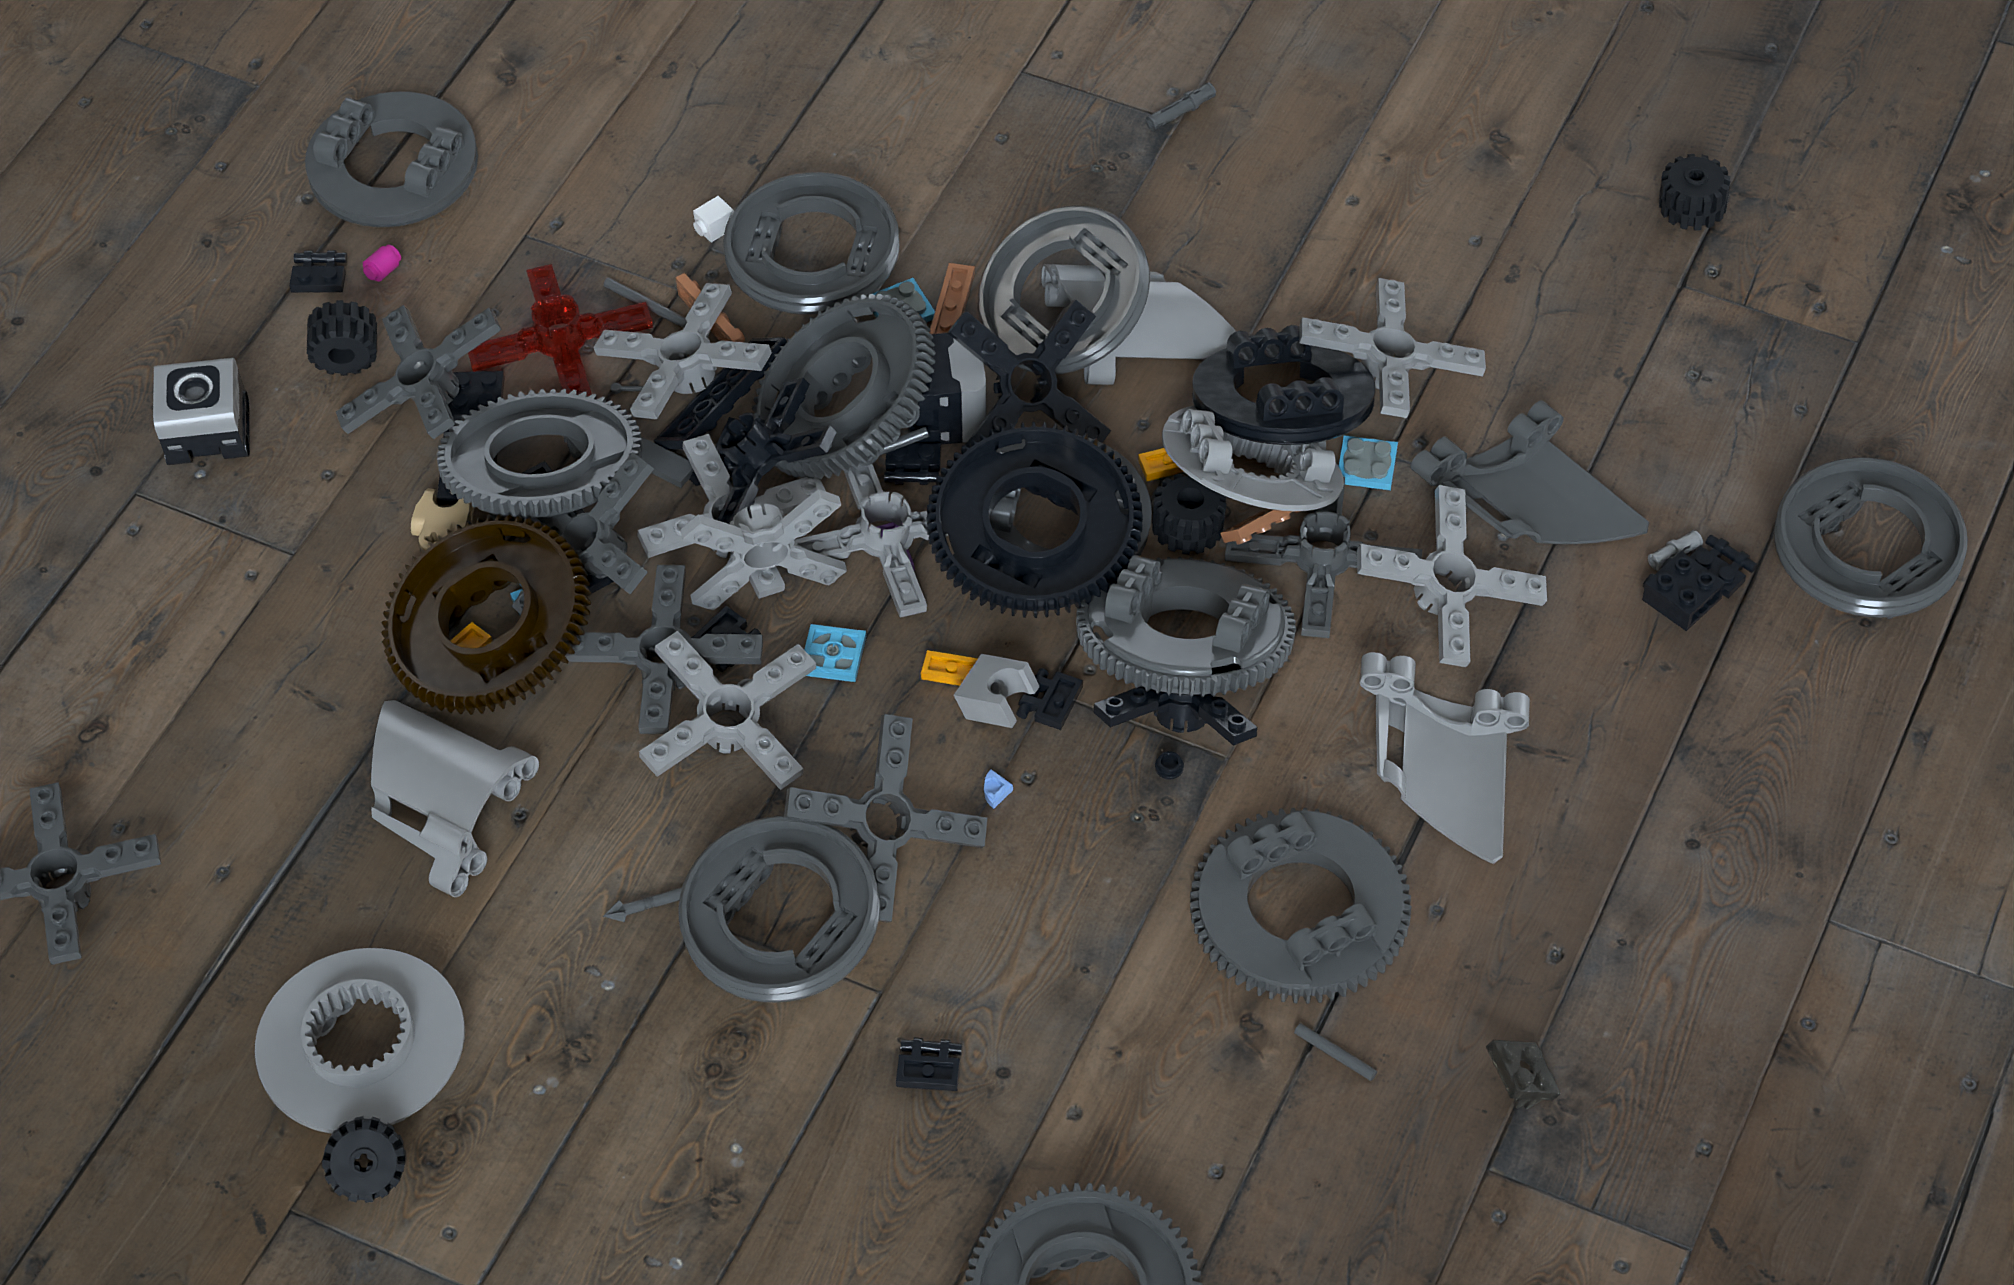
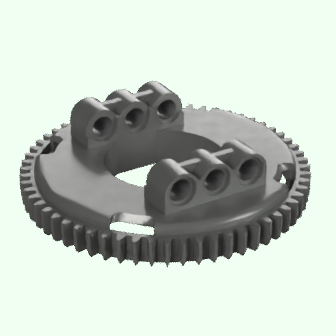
[752,294,936,480]
[1076,555,1296,698]

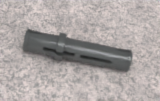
[1146,82,1216,131]

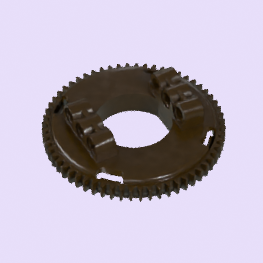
[381,515,591,715]

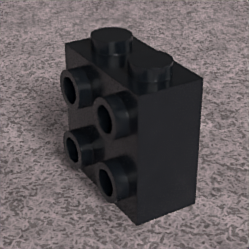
[1642,551,1725,631]

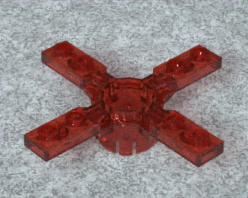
[468,264,653,397]

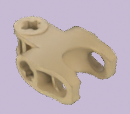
[411,488,474,550]

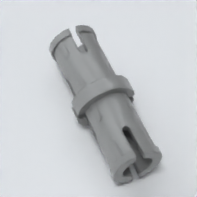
[1648,530,1703,571]

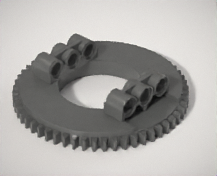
[437,389,642,520]
[1190,808,1411,1004]
[964,1183,1202,1285]

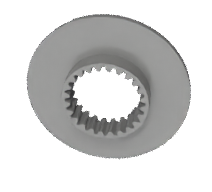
[1162,406,1344,511]
[255,948,465,1134]

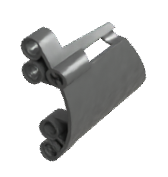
[1410,400,1649,544]

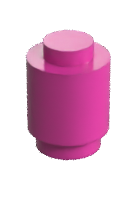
[363,245,401,282]

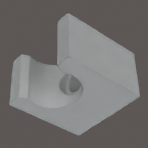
[954,654,1040,728]

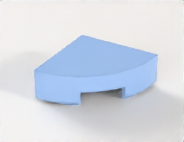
[984,769,1013,809]

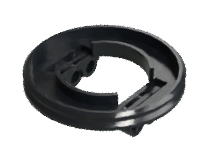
[1192,325,1375,445]

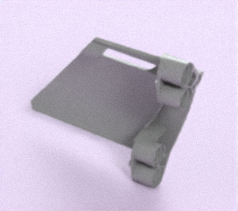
[1041,264,1236,385]
[1360,652,1530,864]
[371,700,539,897]

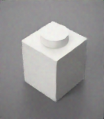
[693,196,734,243]

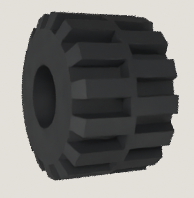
[1659,154,1730,230]
[306,300,377,376]
[1152,474,1227,555]
[322,1116,406,1203]

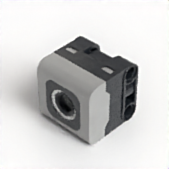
[908,333,987,445]
[153,357,250,465]

